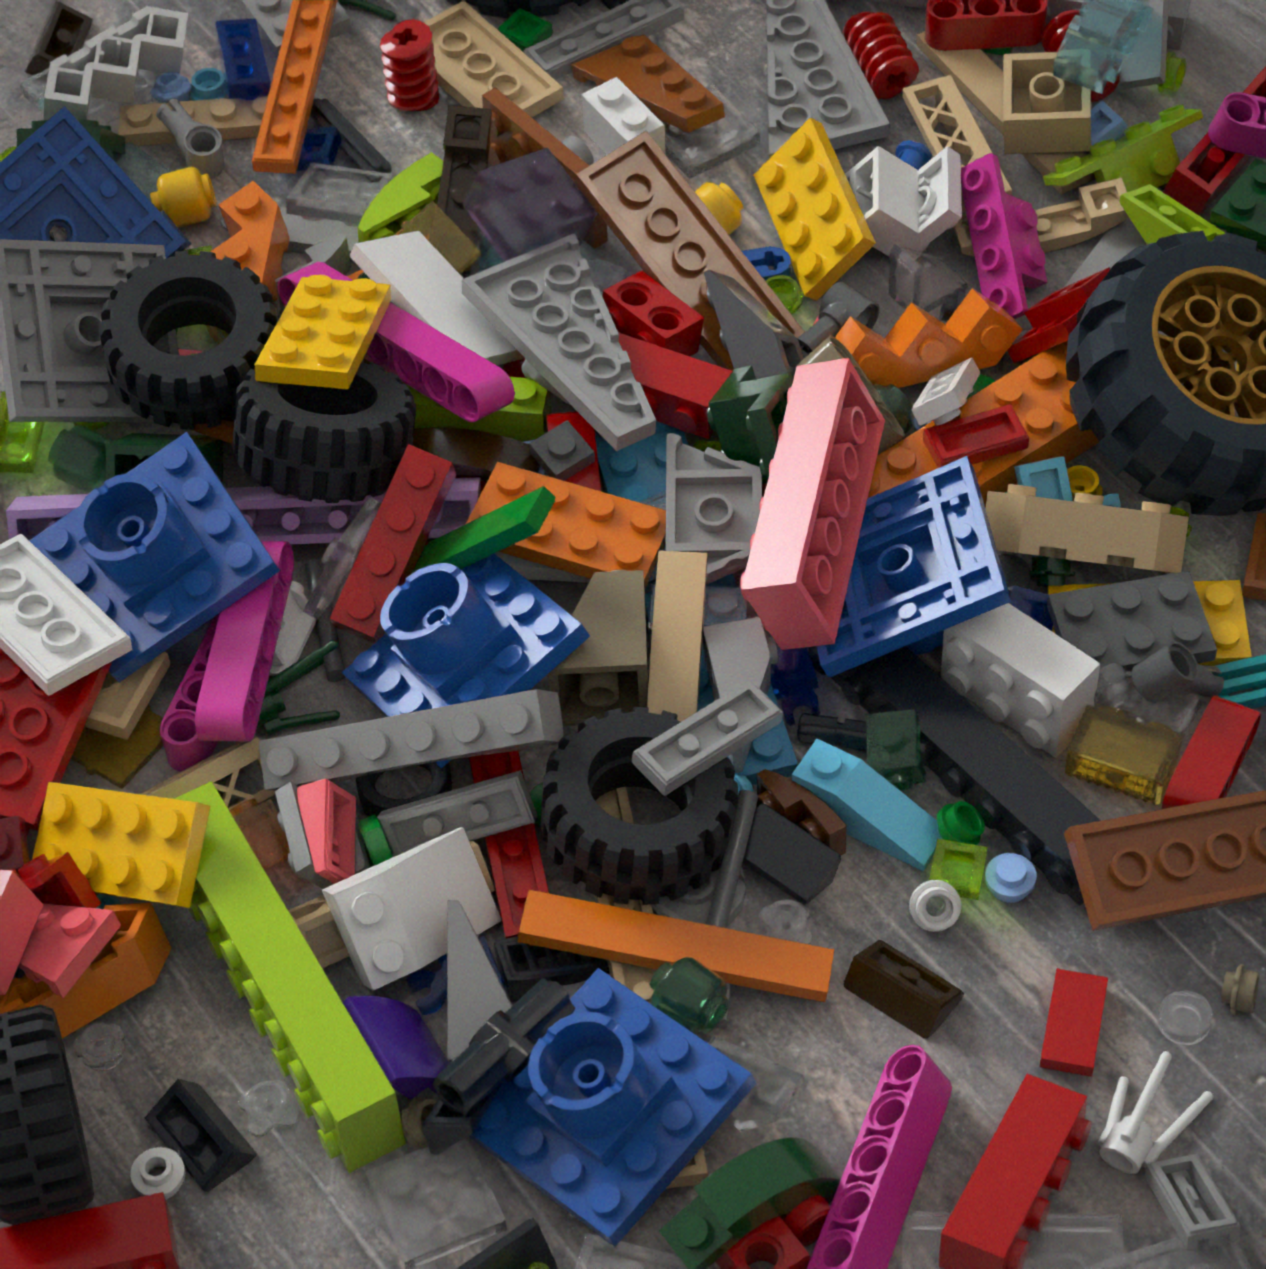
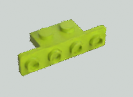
[1043,105,1204,192]

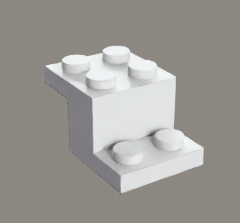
[845,146,962,265]

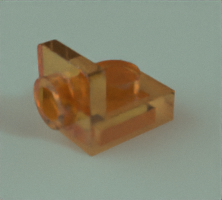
[229,798,290,871]

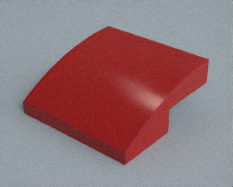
[1007,267,1110,363]

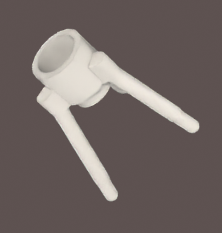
[1097,1051,1213,1174]

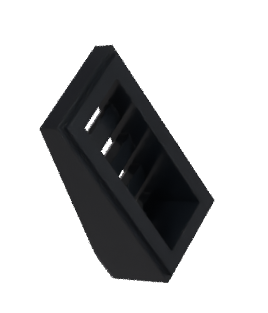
[494,937,610,1002]

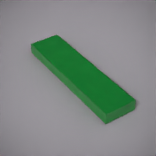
[410,486,556,575]

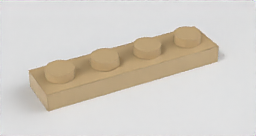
[119,95,268,147]

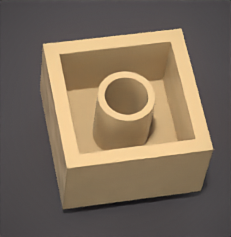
[1003,51,1091,154]

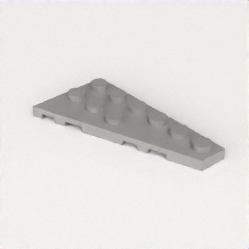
[766,0,890,159]
[462,233,656,451]

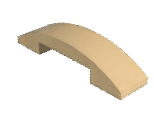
[953,178,1129,256]

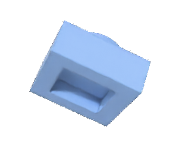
[1089,100,1128,153]

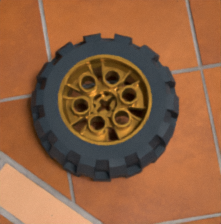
[1066,231,1266,516]

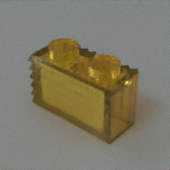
[1065,705,1183,806]

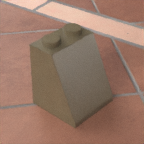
[548,570,649,726]

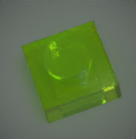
[929,838,988,900]

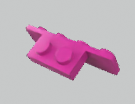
[961,153,1048,320]

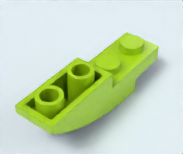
[358,152,487,243]

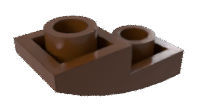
[756,769,847,856]

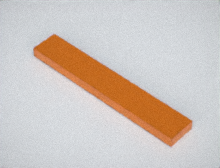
[252,0,338,174]
[518,890,834,1002]

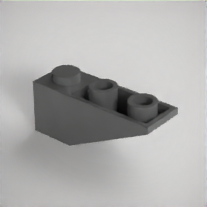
[704,270,804,379]

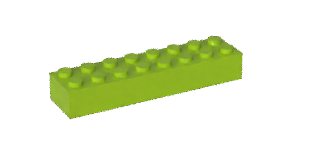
[174,781,406,1173]

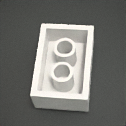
[941,603,1100,758]

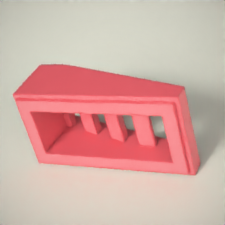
[297,778,356,884]

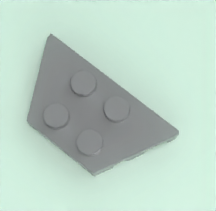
[666,433,762,585]

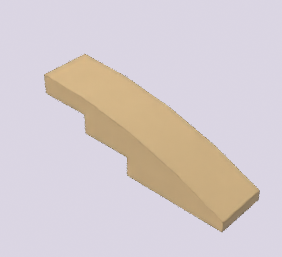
[647,551,708,722]

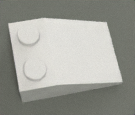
[322,827,502,990]

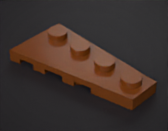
[571,34,725,133]

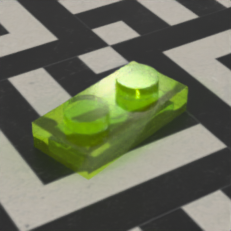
[0,391,45,473]

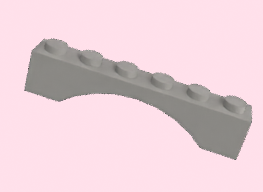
[258,689,564,791]

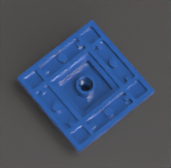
[0,106,186,258]
[29,432,281,683]
[817,456,1012,678]
[342,553,590,768]
[468,968,757,1247]

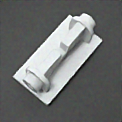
[269,581,325,676]

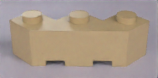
[985,484,1189,573]

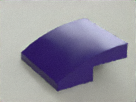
[342,996,450,1100]

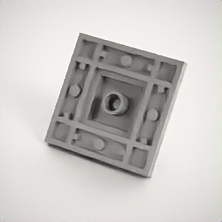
[0,239,179,422]

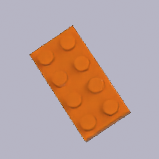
[466,462,666,589]

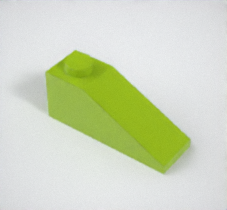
[1119,184,1225,244]

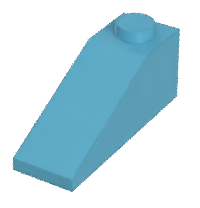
[792,739,944,871]

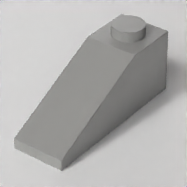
[703,617,778,773]
[448,900,513,1062]

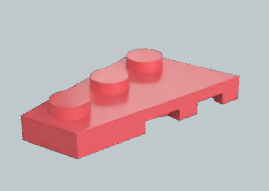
[18,903,121,998]

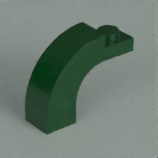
[659,1137,841,1269]

